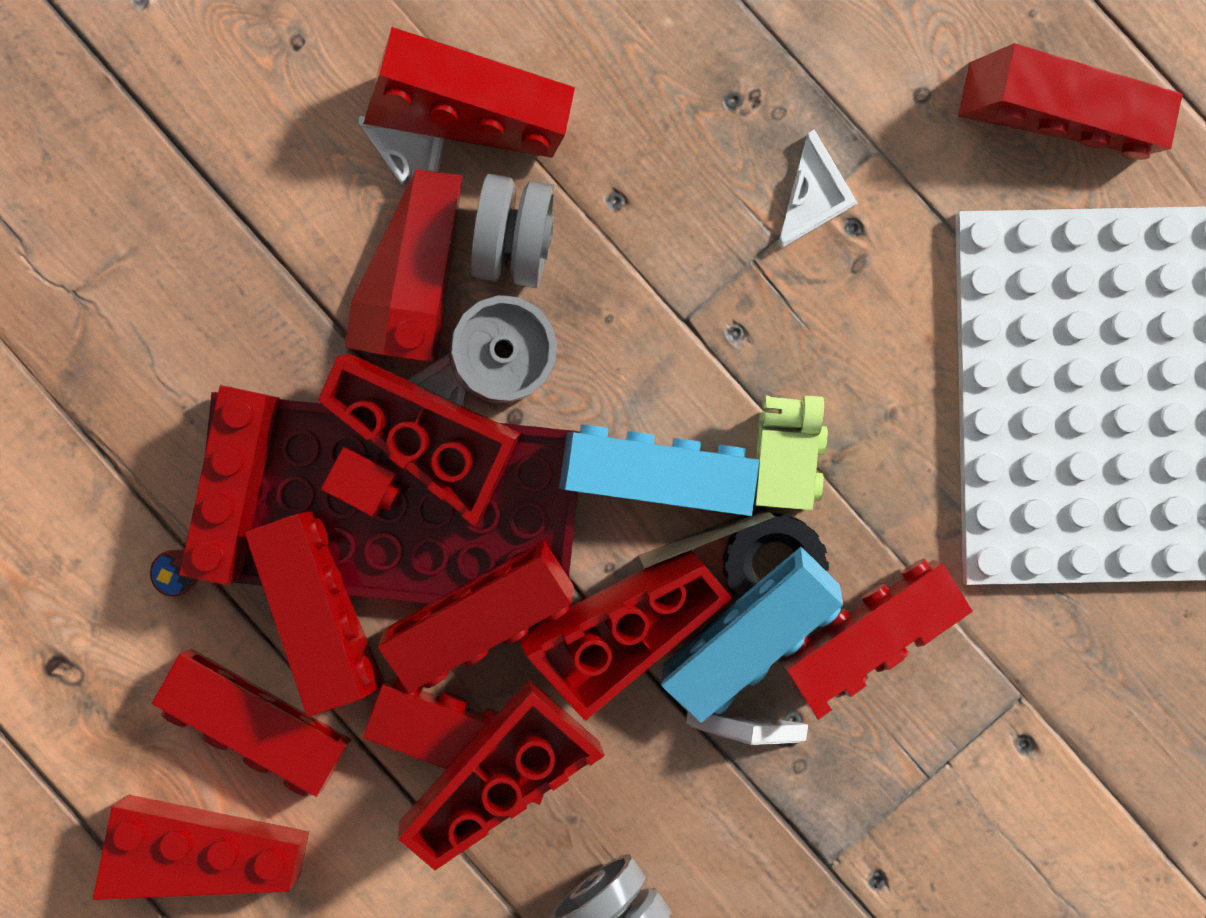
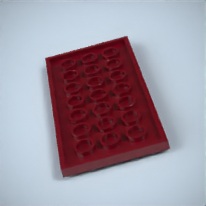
[194,392,580,604]

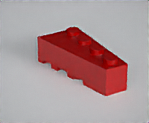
[363,27,575,158]
[958,43,1183,160]
[318,353,521,527]
[245,511,385,717]
[519,550,732,721]
[778,559,973,720]
[398,679,605,871]
[92,794,310,900]

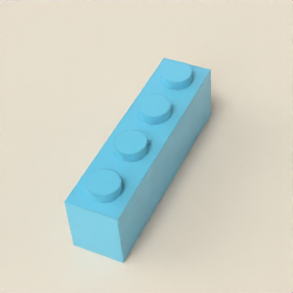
[559,424,760,516]
[661,546,843,723]

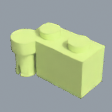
[753,395,828,510]

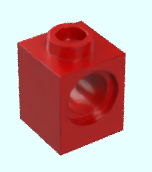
[321,447,402,516]

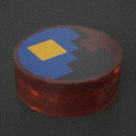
[150,549,199,597]

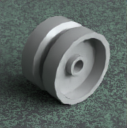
[471,174,555,289]
[449,295,557,404]
[549,854,672,918]

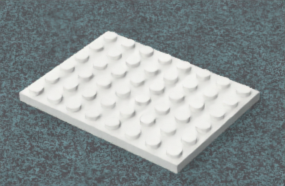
[955,206,1206,585]

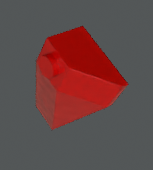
[345,169,463,362]

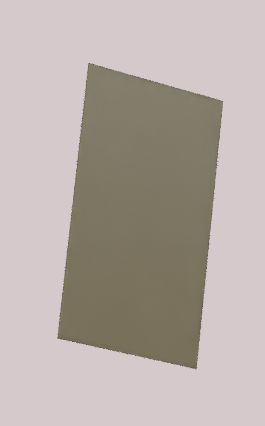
[639,506,775,568]

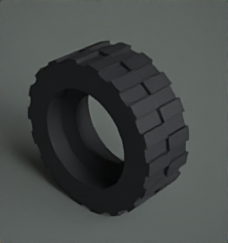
[723,513,829,600]

